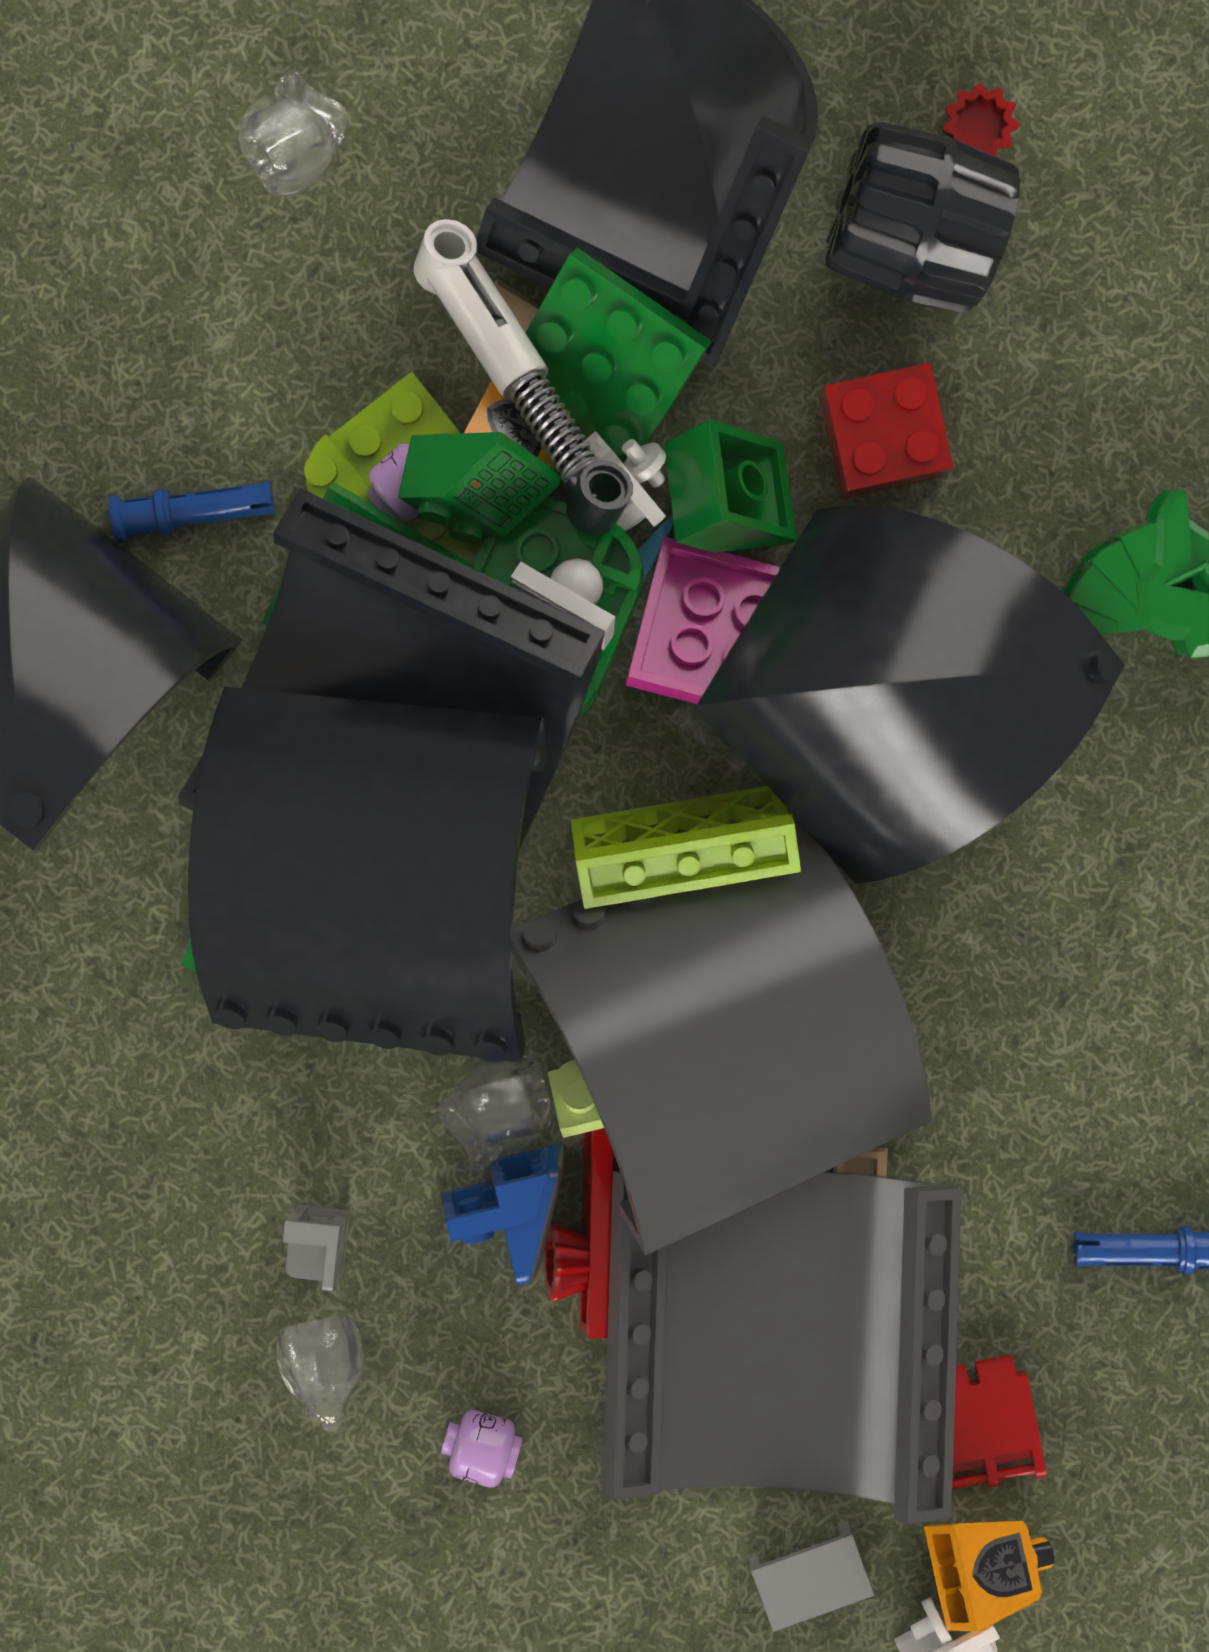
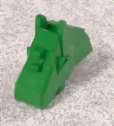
[1062,489,1209,659]

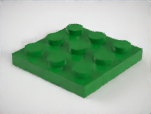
[525,247,712,464]

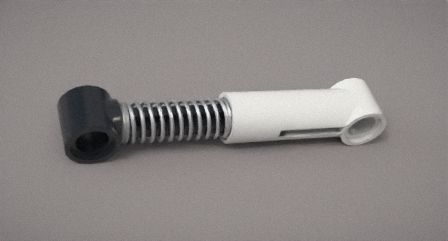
[414,219,633,535]

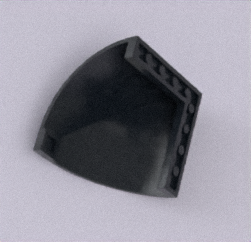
[476,0,818,367]
[0,477,242,850]
[696,506,1124,884]

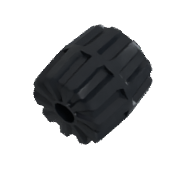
[825,122,1020,312]

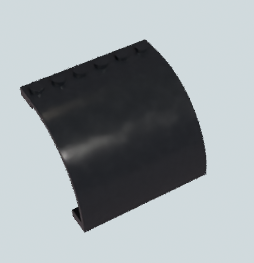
[178,488,605,850]
[188,687,548,1063]

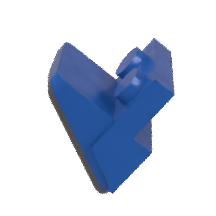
[440,1142,567,1286]

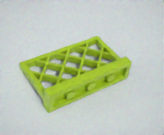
[571,786,801,909]

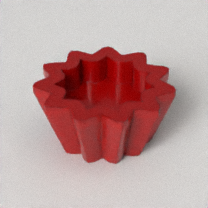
[943,83,1020,157]
[544,1223,590,1301]

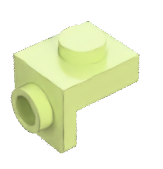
[548,1060,604,1138]

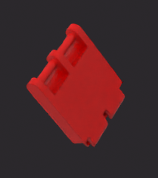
[952,1354,1047,1495]

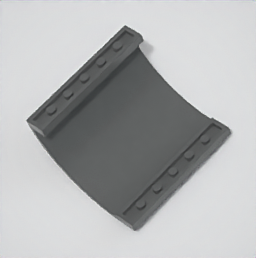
[513,811,931,1256]
[603,1171,962,1525]

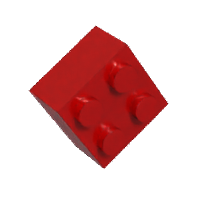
[820,362,954,499]

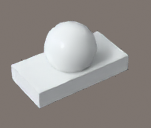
[510,558,615,651]

